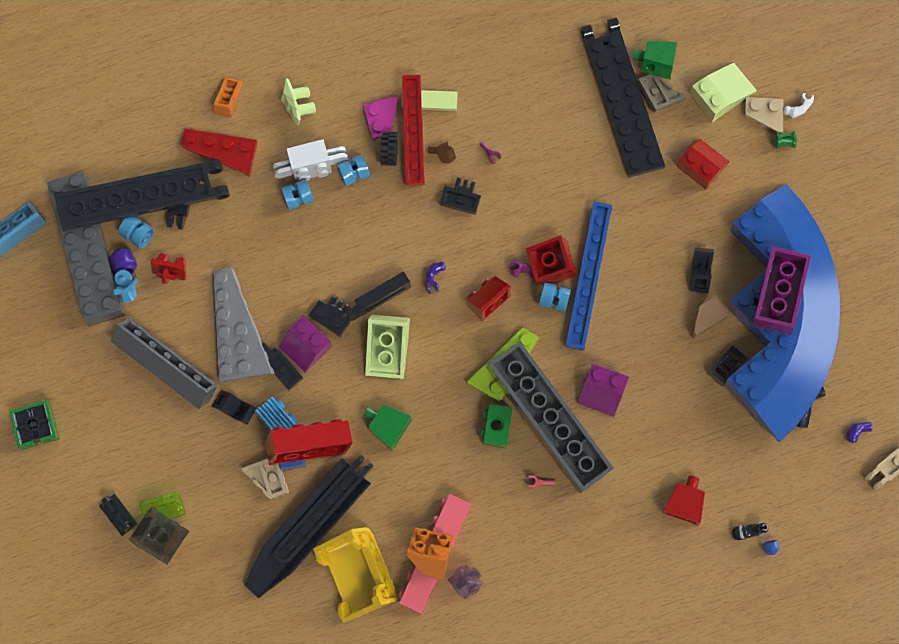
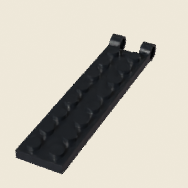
[581,17,665,178]
[54,159,230,231]

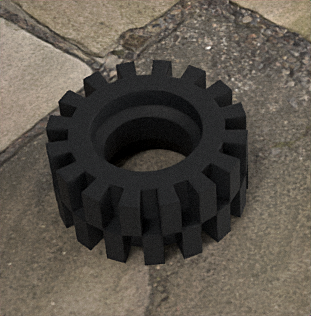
[380,131,398,166]

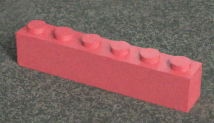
[398,494,471,615]

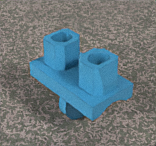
[113,270,139,303]

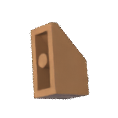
[692,296,728,339]

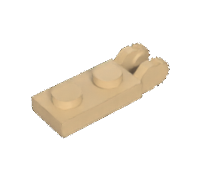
[864,447,899,491]

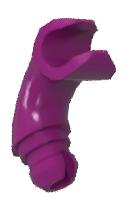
[509,261,536,283]

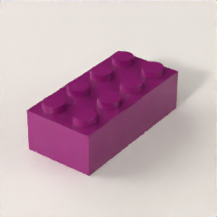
[752,246,811,335]

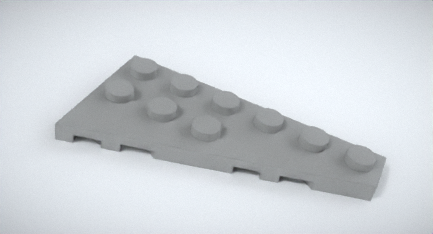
[213,267,275,383]

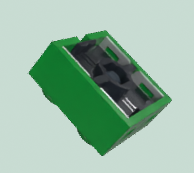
[9,400,60,450]

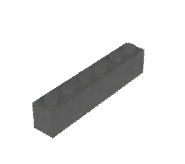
[111,318,218,409]

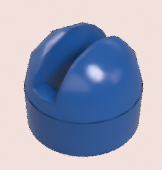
[762,540,779,555]

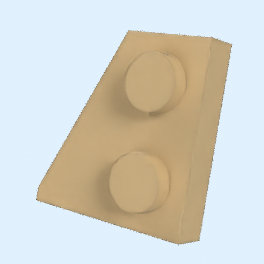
[745,97,784,134]
[241,459,289,500]

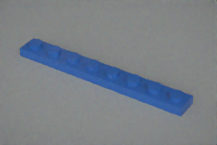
[565,202,612,351]

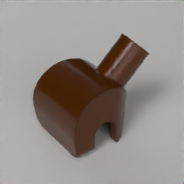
[428,141,456,163]

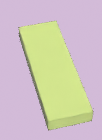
[401,90,458,111]

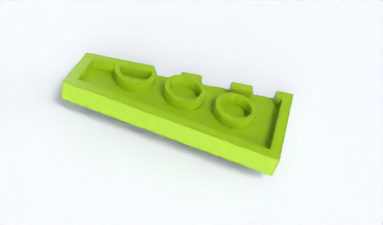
[467,328,539,403]

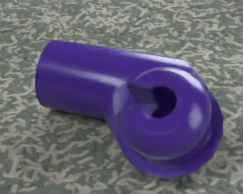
[846,422,872,443]

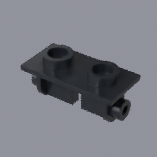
[99,494,138,536]

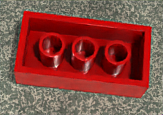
[265,419,353,465]

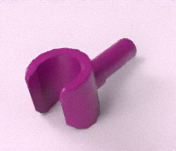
[480,142,501,164]

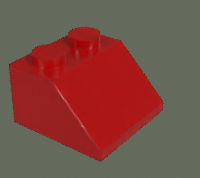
[677,139,730,189]
[526,235,577,284]
[467,276,511,321]

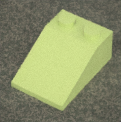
[690,63,757,122]
[365,314,410,379]

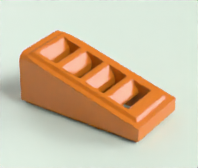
[213,77,243,117]

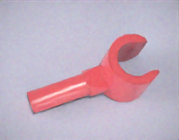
[528,475,555,489]

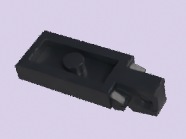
[262,343,304,391]

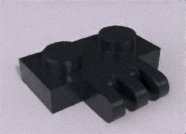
[440,177,481,215]
[308,295,351,337]

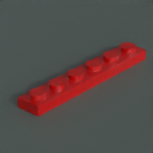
[402,75,425,186]

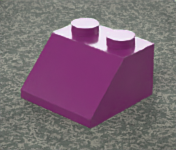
[278,315,332,373]
[578,363,629,417]

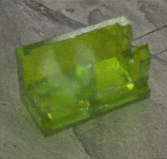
[139,491,186,526]

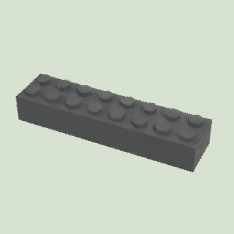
[47,172,126,327]
[487,342,614,494]

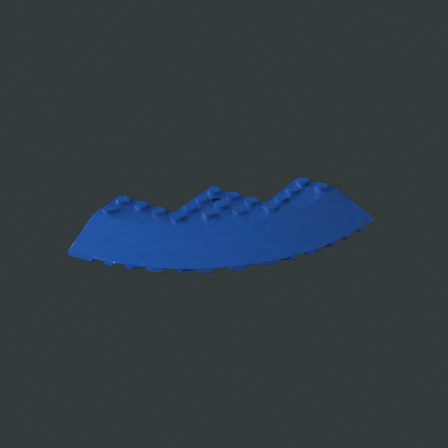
[725,184,840,443]

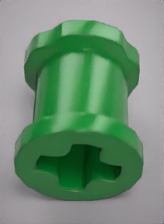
[775,131,797,149]

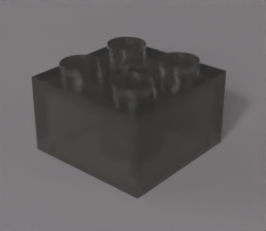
[129,506,189,565]

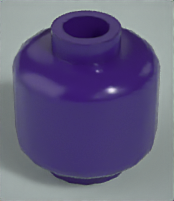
[109,249,137,275]

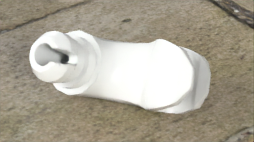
[783,93,814,118]

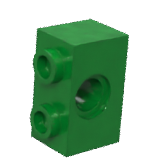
[480,404,513,449]

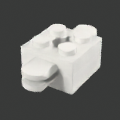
[272,139,348,182]

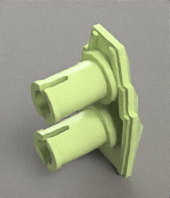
[281,78,316,125]

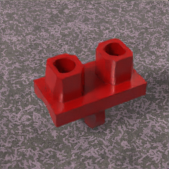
[151,253,187,284]

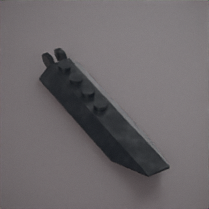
[244,455,374,598]

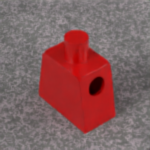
[662,475,705,526]

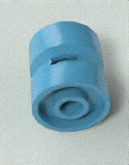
[337,154,370,187]
[281,179,314,210]
[118,216,154,249]
[539,282,571,313]

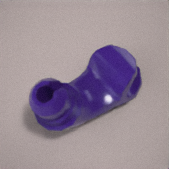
[426,261,446,294]

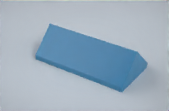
[0,201,46,257]

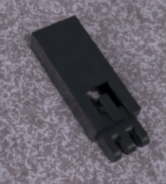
[347,271,411,321]

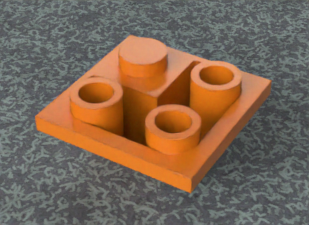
[407,527,454,579]

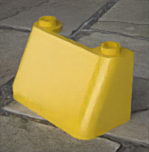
[313,527,398,623]

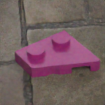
[363,96,398,141]

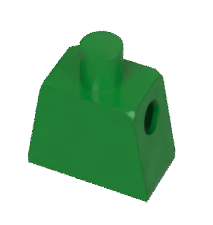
[633,41,677,79]
[363,405,412,451]

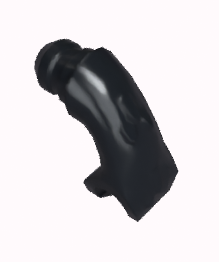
[732,522,769,540]

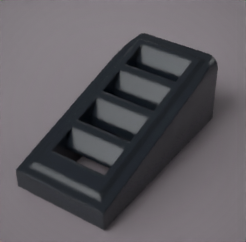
[707,345,747,386]

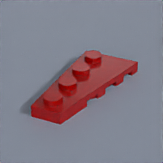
[181,128,258,177]

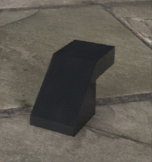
[689,247,714,293]
[212,390,257,425]

